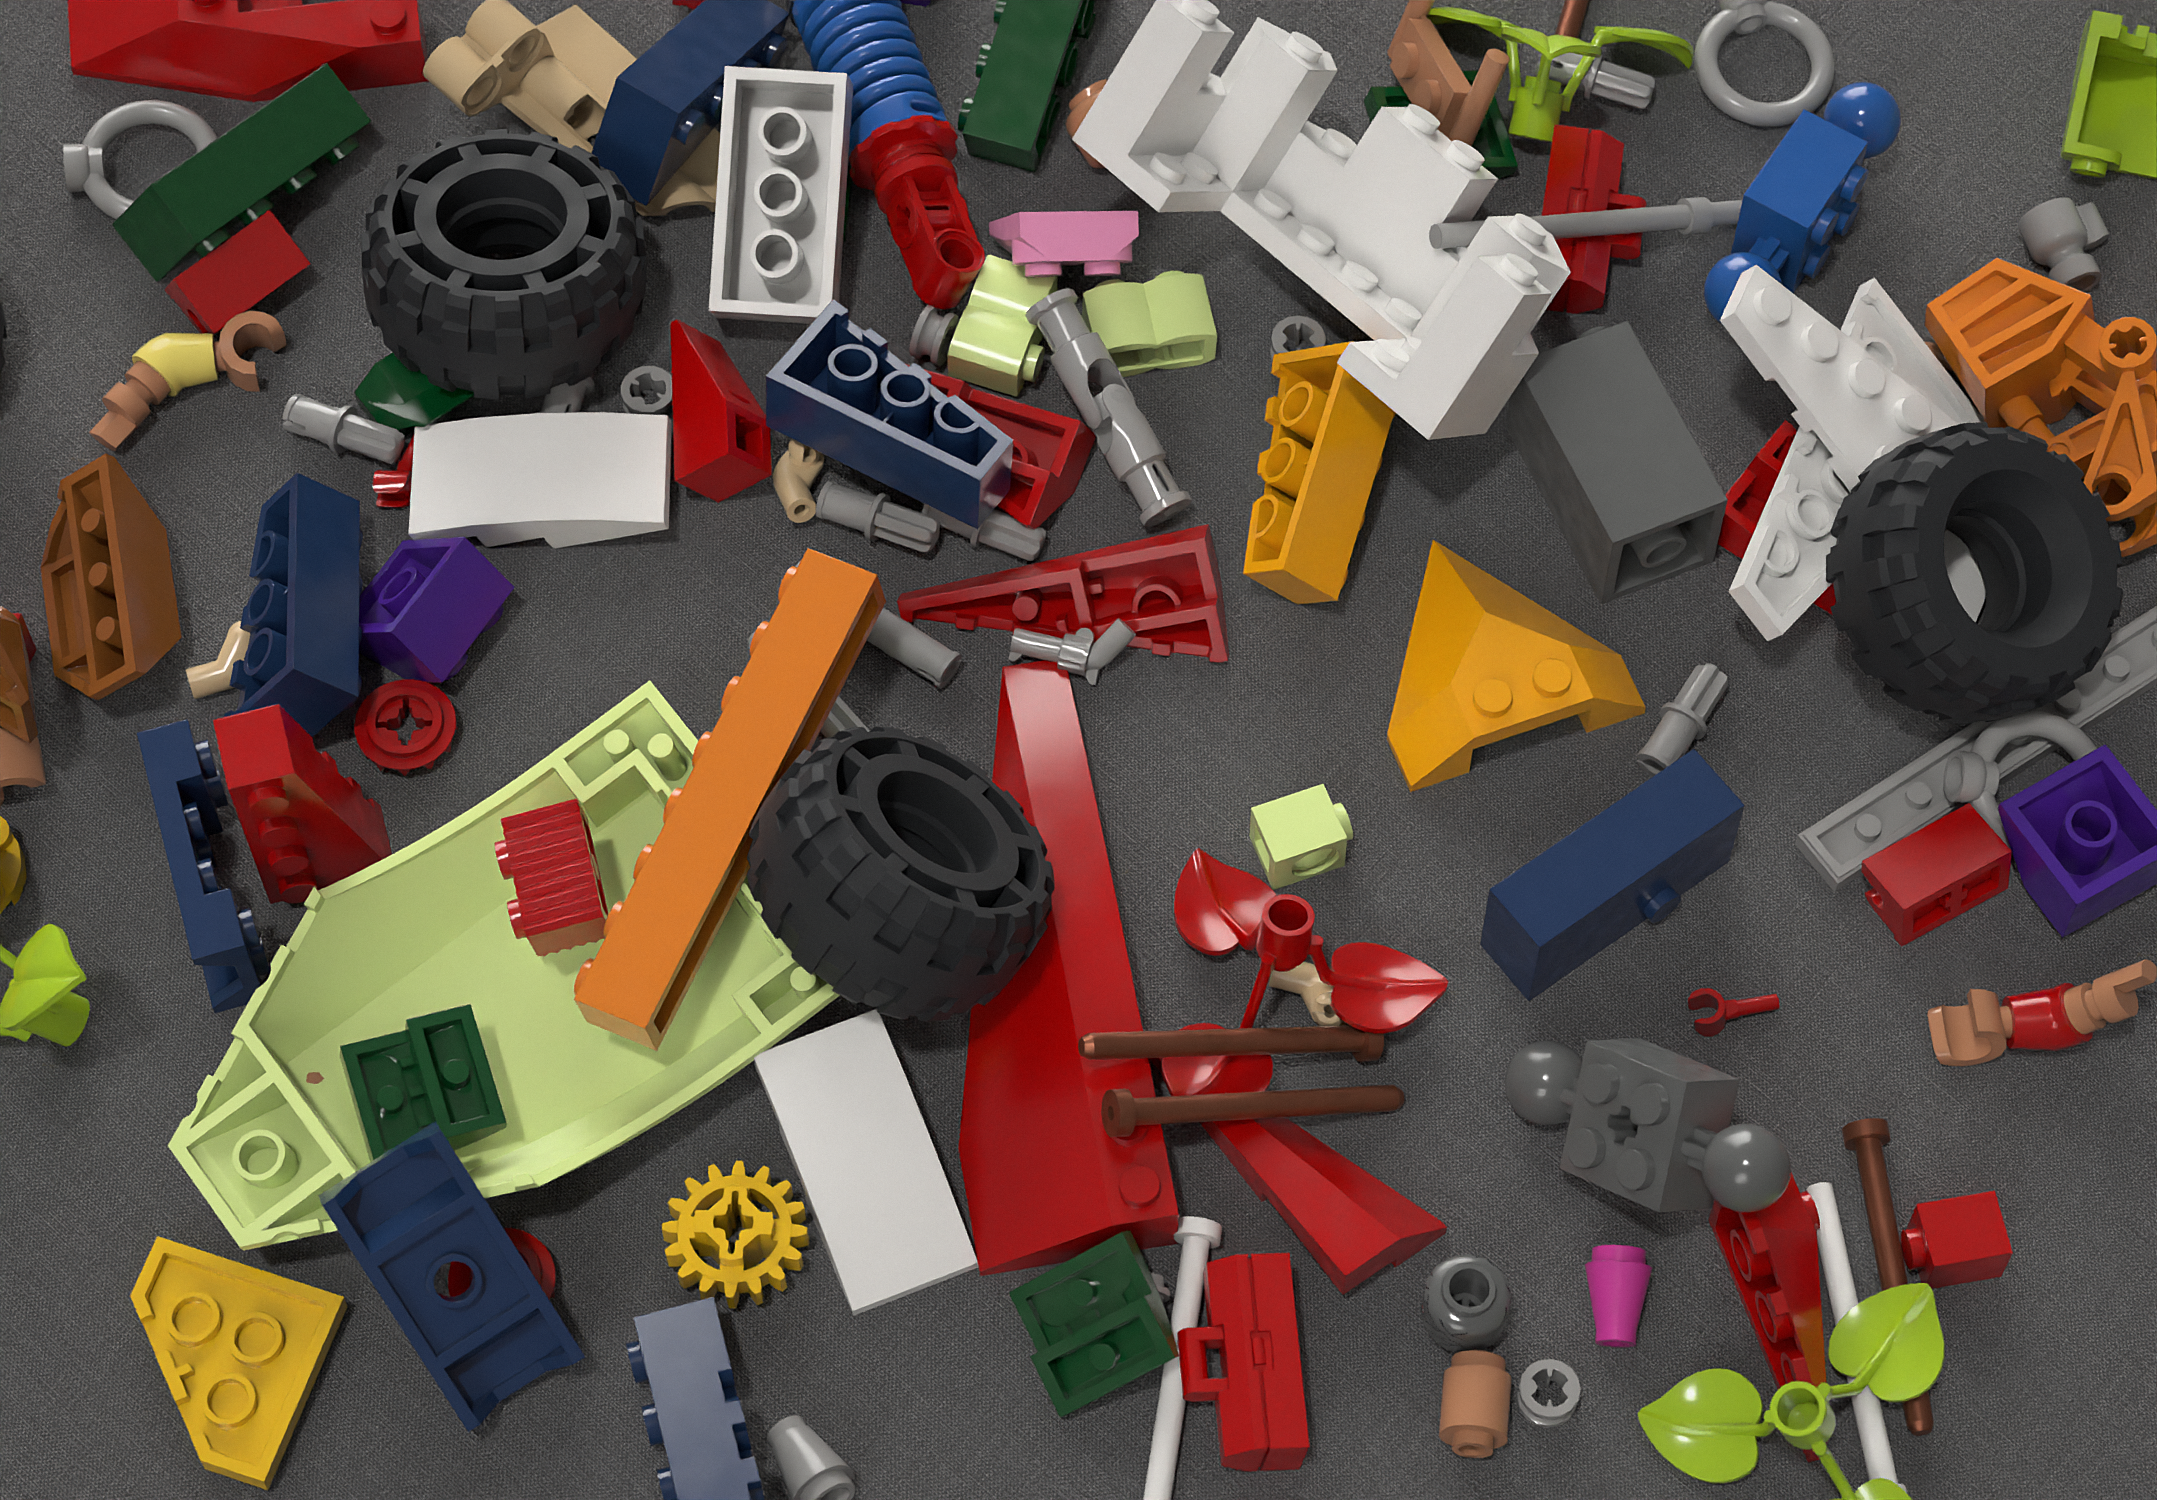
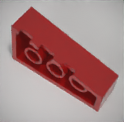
[213,704,392,904]

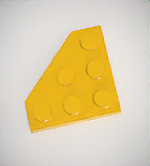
[130,1236,348,1490]

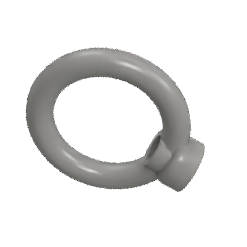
[1694,0,1835,127]
[63,100,217,219]
[1944,710,2097,853]

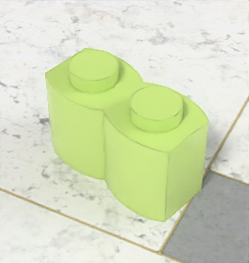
[947,254,1057,397]
[1082,271,1217,377]

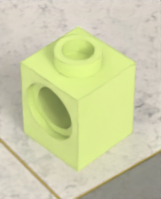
[1249,784,1353,890]

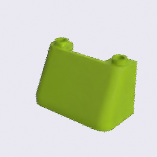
[2060,10,2157,179]

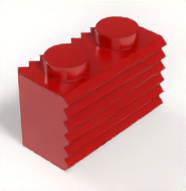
[494,798,609,957]

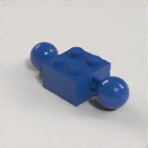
[1704,82,1901,326]

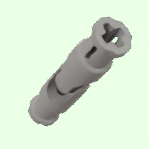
[1025,288,1192,527]

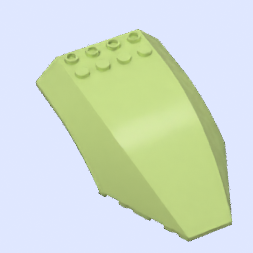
[168,681,840,1251]

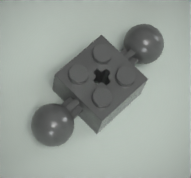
[1504,1038,1791,1213]

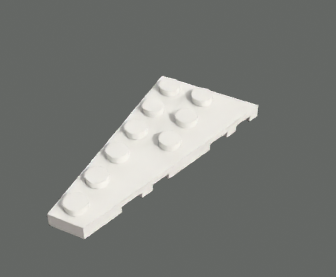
[1720,265,1986,623]
[1729,277,1985,641]

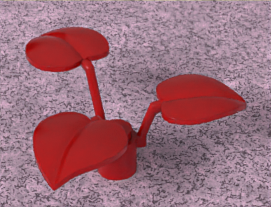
[1161,848,1449,1096]

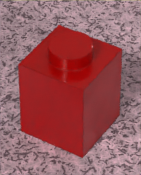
[1901,1190,2013,1289]

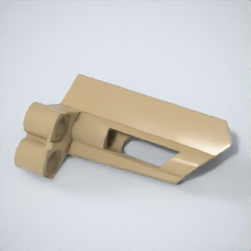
[423,0,720,216]

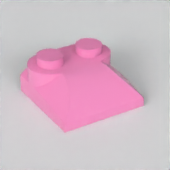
[989,211,1139,277]

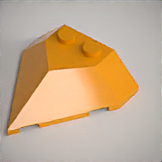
[1387,540,1646,792]

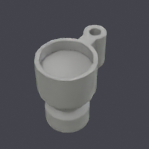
[2017,198,2110,292]

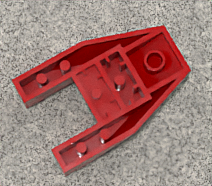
[67,0,429,102]

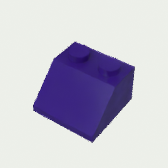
[359,537,515,682]
[1998,744,2157,938]

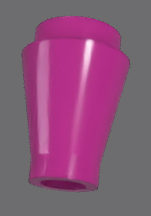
[1585,1245,1652,1348]

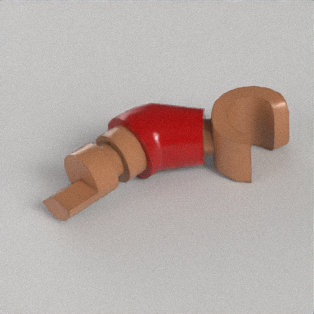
[1927,959,2157,1066]

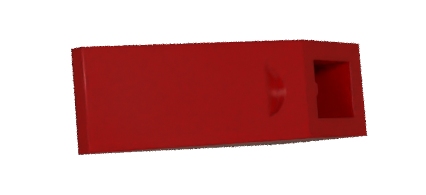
[670,319,772,503]

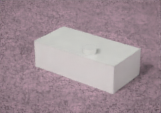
[709,66,853,324]

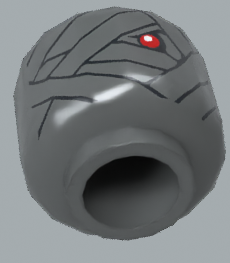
[1421,1254,1512,1352]

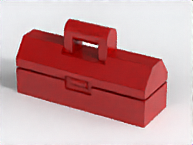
[1541,124,1647,314]
[1177,1253,1309,1472]

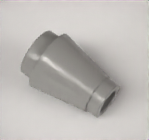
[767,1415,856,1500]

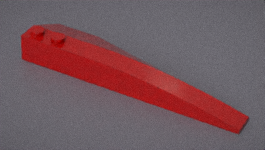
[958,660,1179,1276]

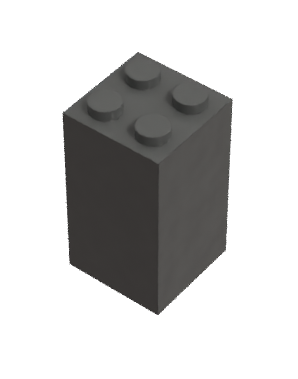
[1505,321,1728,604]

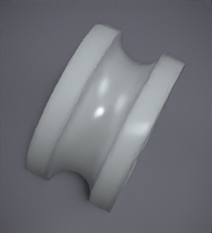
[909,305,959,366]
[1270,315,1326,361]
[621,365,673,419]
[1516,1359,1581,1428]

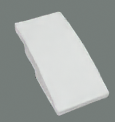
[408,412,672,549]
[754,1009,978,1316]

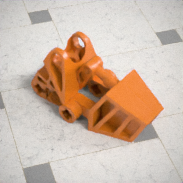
[1924,258,2157,557]

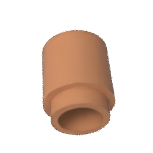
[1439,1350,1512,1458]

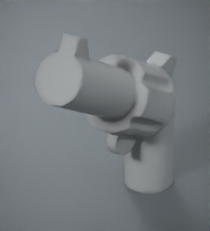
[1008,618,1136,685]

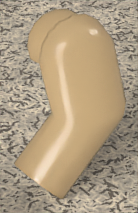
[773,439,824,523]
[186,621,250,699]
[1269,962,1346,1026]

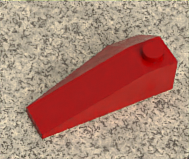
[1708,1172,1830,1463]

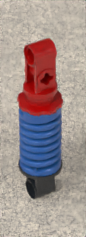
[786,0,985,309]

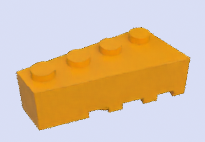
[1243,341,1396,605]

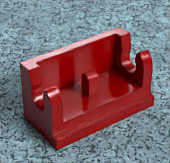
[164,210,311,335]
[1861,803,2012,947]

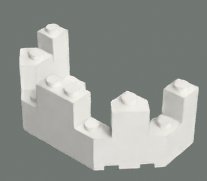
[1072,0,1571,440]

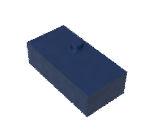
[1480,749,1745,1001]

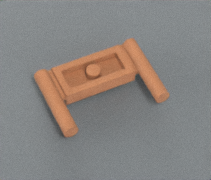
[1387,0,1510,147]

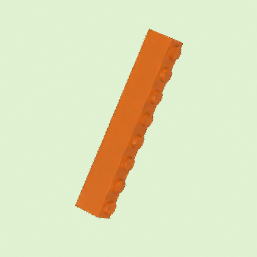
[574,548,886,1051]

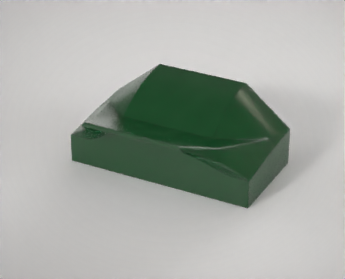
[354,352,474,436]

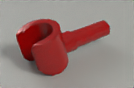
[373,434,414,507]
[1687,988,1779,1037]

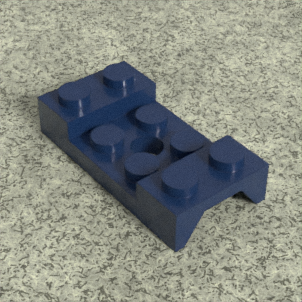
[137,719,271,1013]
[318,1121,585,1432]

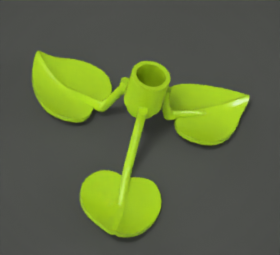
[1427,7,1694,142]
[0,924,90,1047]
[1638,1283,1945,1500]

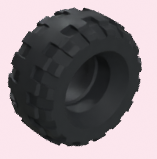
[361,129,646,400]
[1826,422,2123,724]
[747,726,1055,1022]

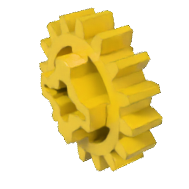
[662,1161,809,1309]

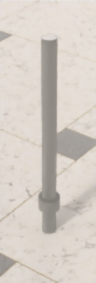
[1429,197,1742,249]

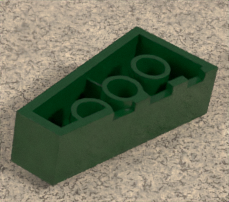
[957,0,1096,172]
[112,63,371,282]

